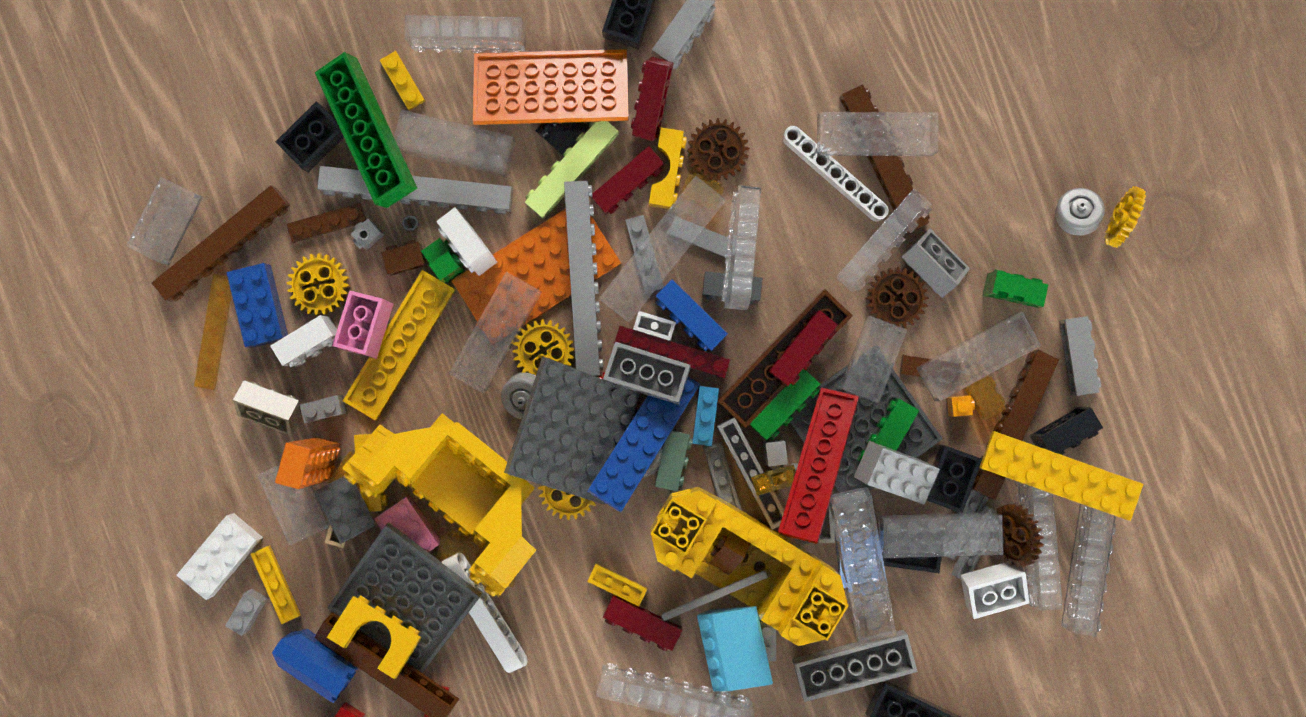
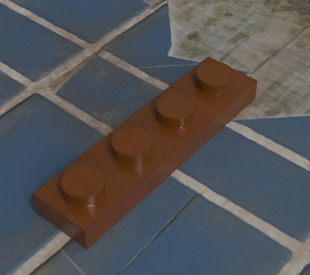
[287,203,366,243]

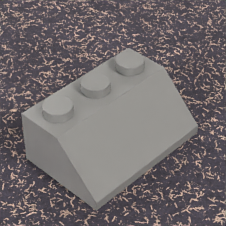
[902,228,970,298]

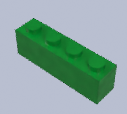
[750,369,820,441]
[857,398,920,465]

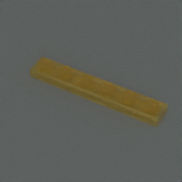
[194,274,232,390]

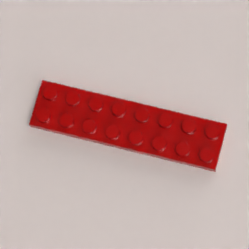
[778,388,859,544]

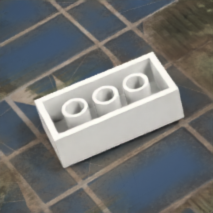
[177,513,263,600]

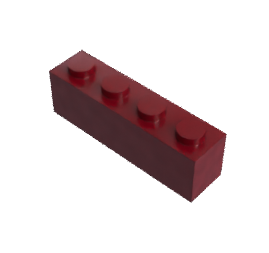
[631,57,674,141]
[591,146,664,215]
[768,310,838,386]
[603,594,682,651]

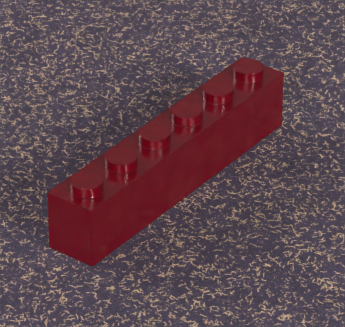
[614,325,730,378]

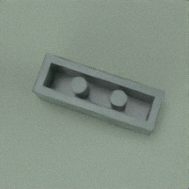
[655,430,693,492]

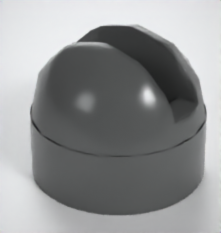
[402,215,418,231]

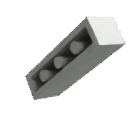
[1059,316,1101,396]

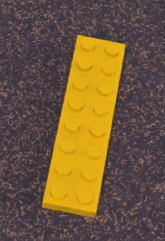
[343,270,456,421]
[980,431,1143,521]

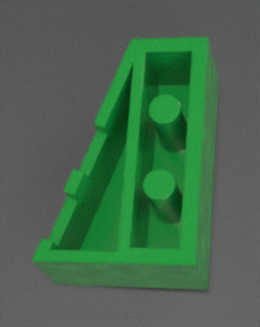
[982,270,1049,308]

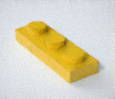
[380,51,425,111]
[587,563,647,606]

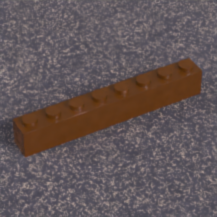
[839,84,930,235]
[152,185,291,302]
[971,350,1060,500]
[314,612,459,717]

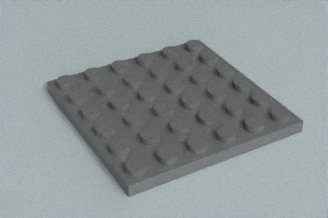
[790,345,943,506]
[504,357,640,505]
[327,523,482,673]

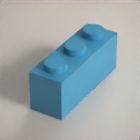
[692,386,719,446]

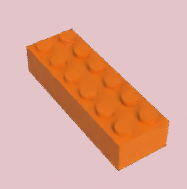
[275,437,342,489]

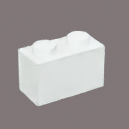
[633,311,676,341]

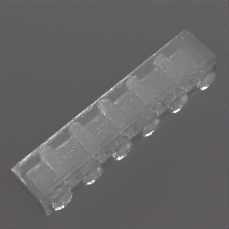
[835,189,932,292]

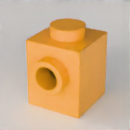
[946,395,975,417]

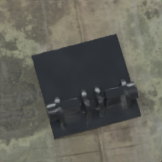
[535,122,589,156]

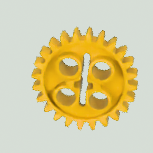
[1104,186,1146,248]
[286,253,351,316]
[512,319,575,375]
[538,485,596,520]

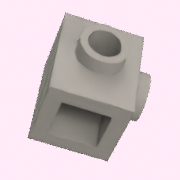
[351,219,384,250]

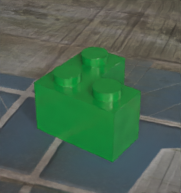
[421,238,465,284]

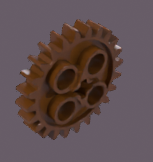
[687,118,750,181]
[865,267,929,329]
[989,503,1044,568]

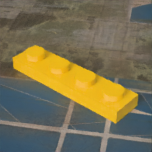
[250,545,301,624]

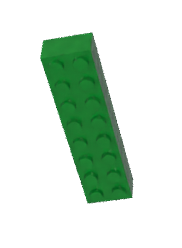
[315,52,418,208]

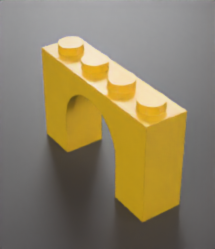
[327,595,422,679]

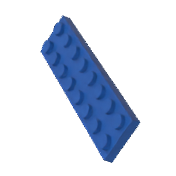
[587,376,700,513]

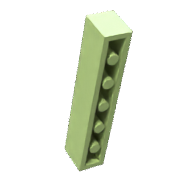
[525,121,619,220]

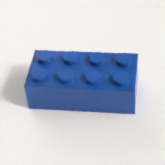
[226,263,288,348]
[655,279,728,351]

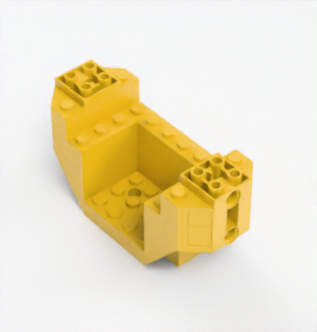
[342,413,537,597]
[650,487,849,646]

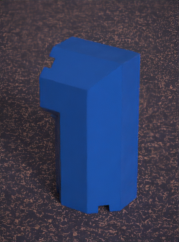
[272,629,358,703]

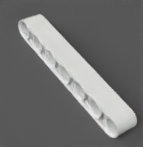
[782,126,889,221]
[442,553,528,673]

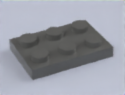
[314,476,377,544]

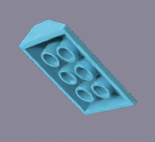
[697,606,773,691]

